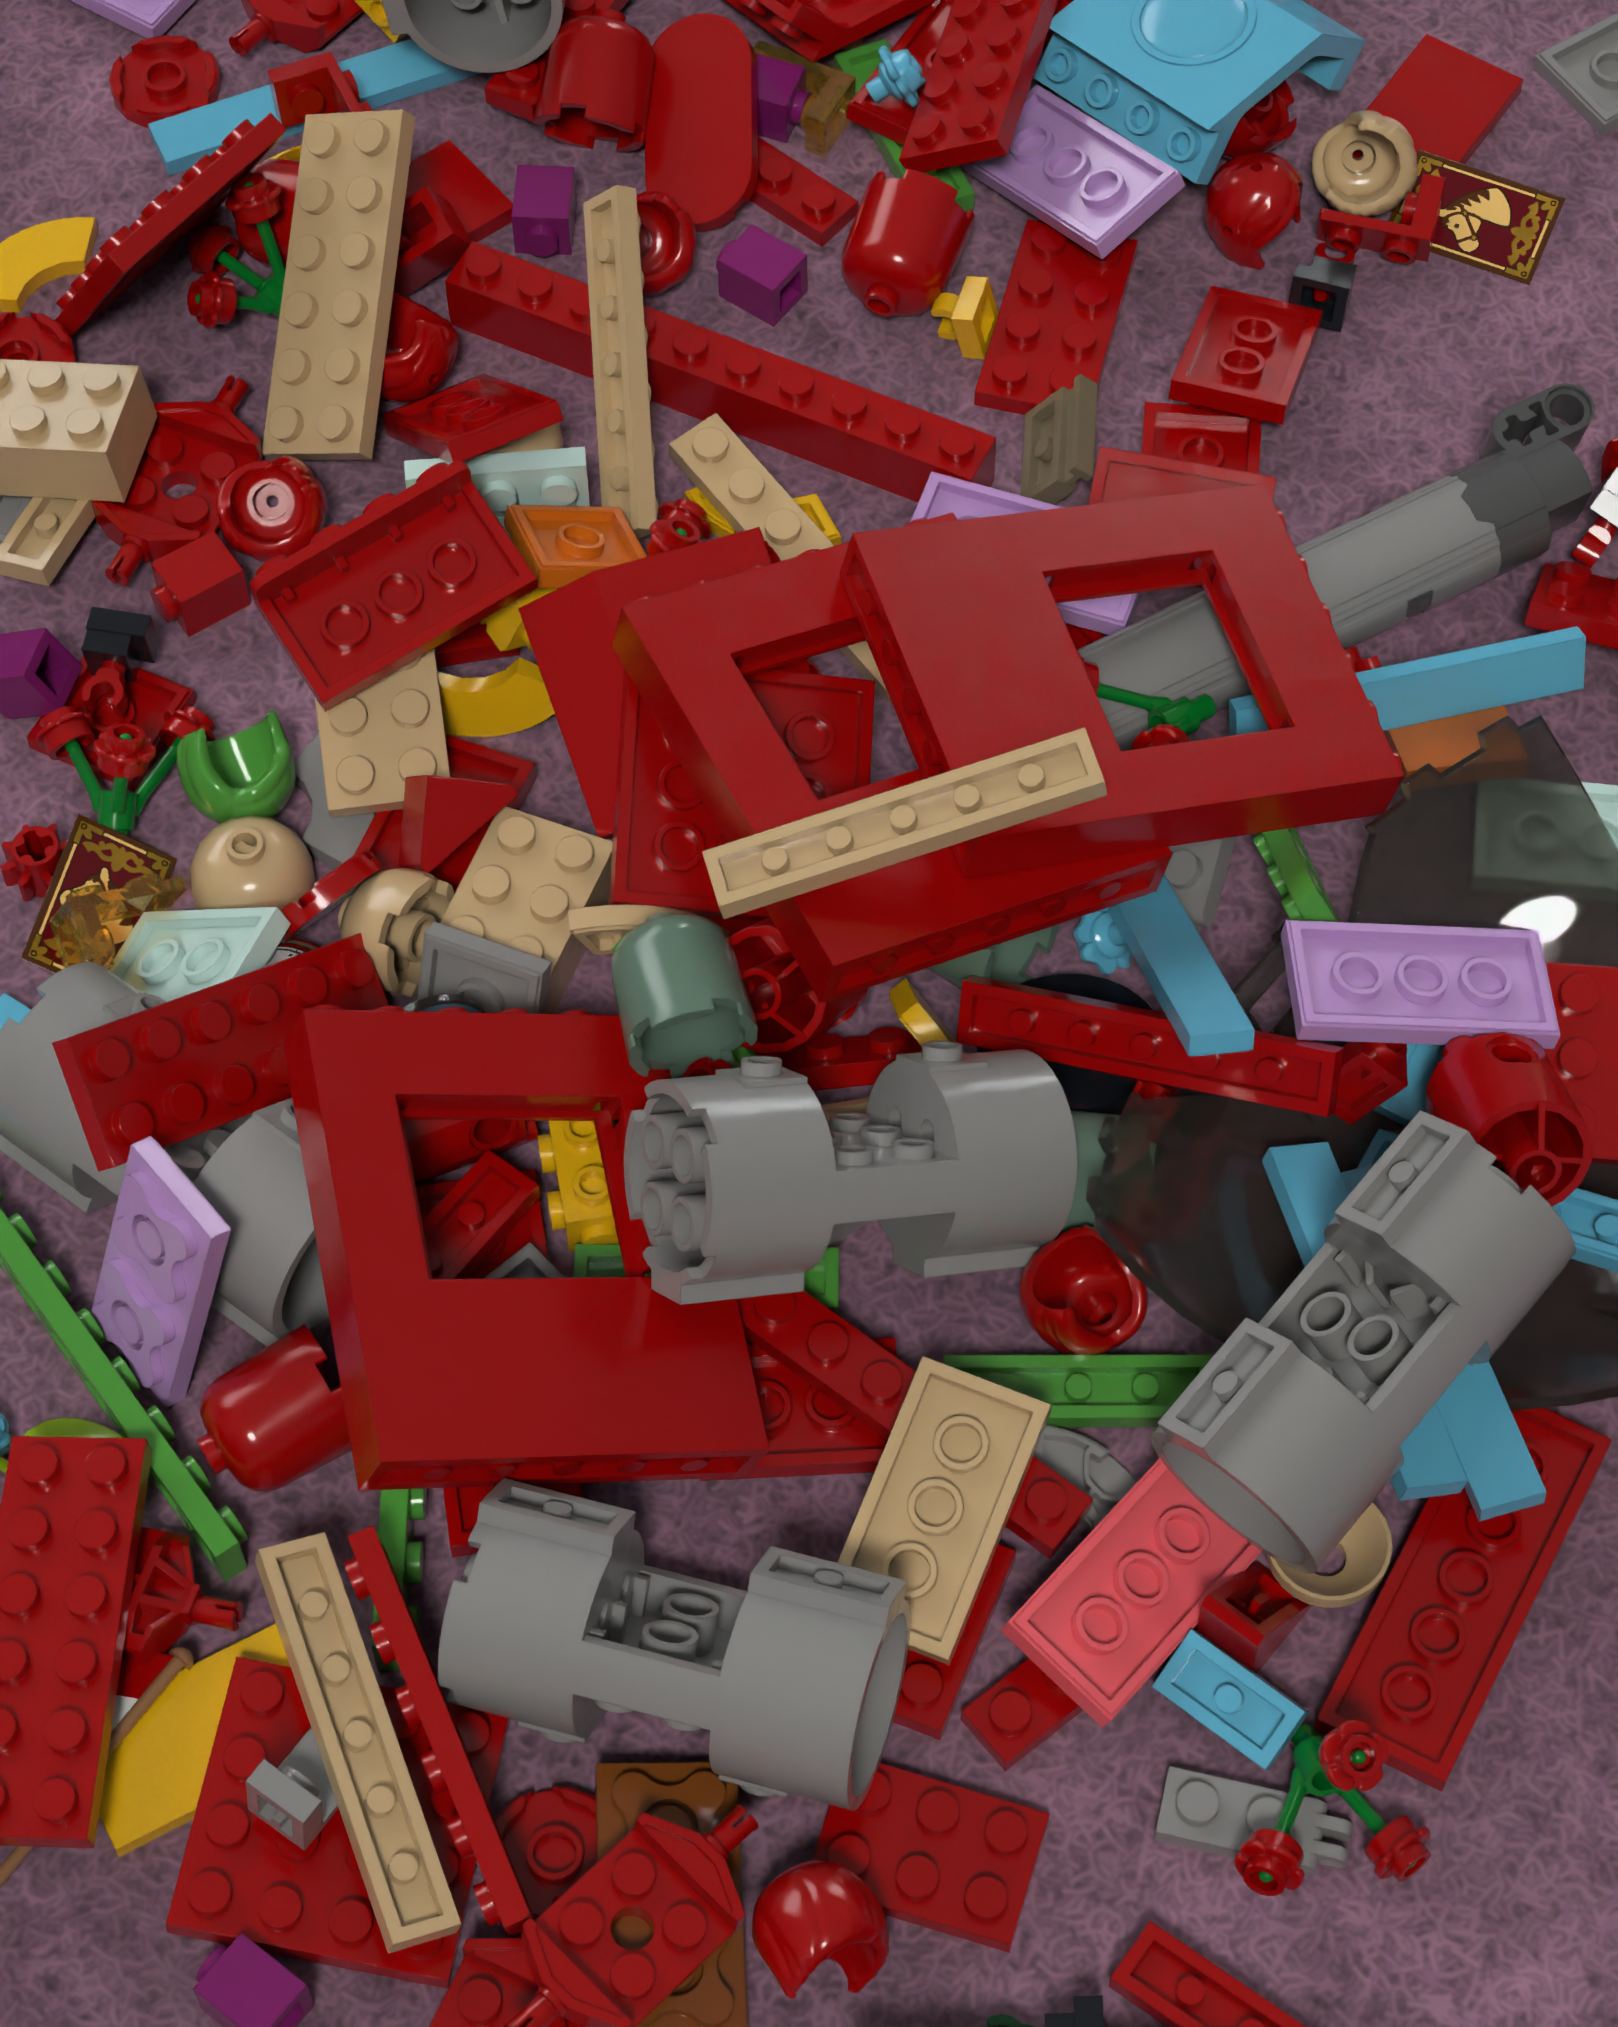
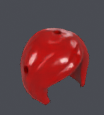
[1204,152,1303,270]
[636,191,697,296]
[380,291,458,403]
[216,456,328,562]
[1019,1224,1148,1355]
[752,1860,890,1999]

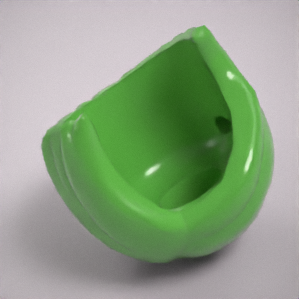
[177,710,296,824]

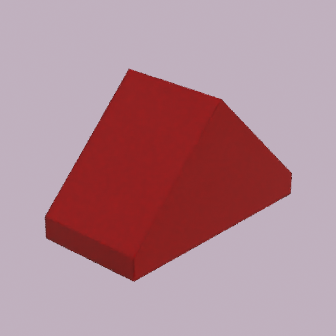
[398,775,518,873]
[1196,1562,1312,1673]

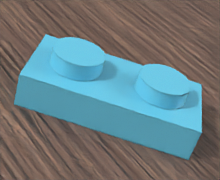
[1151,1629,1309,1770]

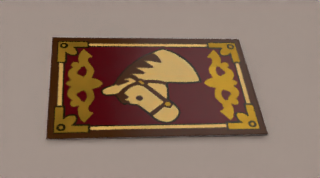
[1389,149,1566,285]
[21,814,177,974]

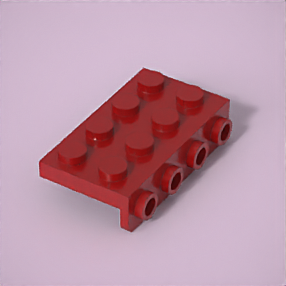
[249,459,538,712]

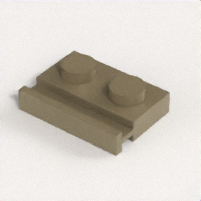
[1020,374,1098,505]

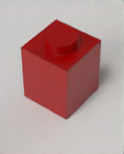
[150,530,251,637]

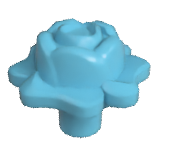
[865,45,926,107]
[1073,908,1131,975]

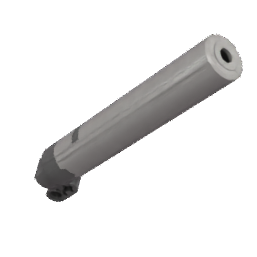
[1077,383,1595,751]

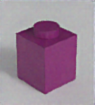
[756,54,812,143]
[511,165,577,257]
[716,224,808,327]
[0,628,83,719]
[193,1933,315,2027]

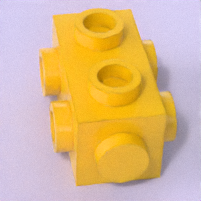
[537,1103,619,1252]

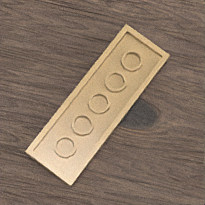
[262,109,416,460]

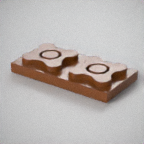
[595,1762,747,2027]

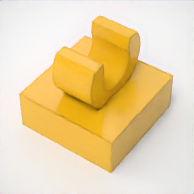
[931,276,999,360]

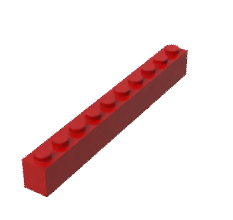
[445,241,996,502]

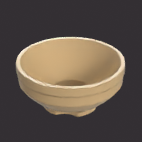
[1267,1503,1392,1608]

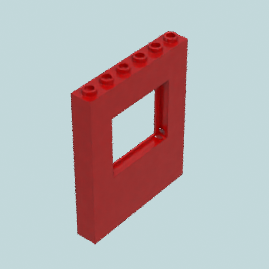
[839,484,1404,878]
[612,512,1173,1003]
[283,1004,770,1491]

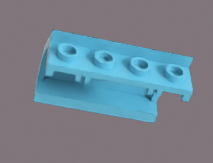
[1033,0,1366,185]

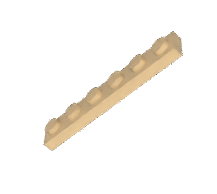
[583,185,658,539]
[669,413,891,703]
[702,727,1108,919]
[255,1532,461,1954]

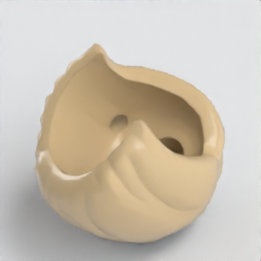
[1312,110,1419,217]

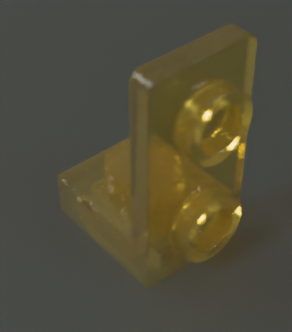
[753,40,856,158]
[49,874,186,970]

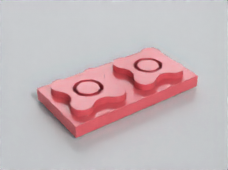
[1000,1458,1262,1729]

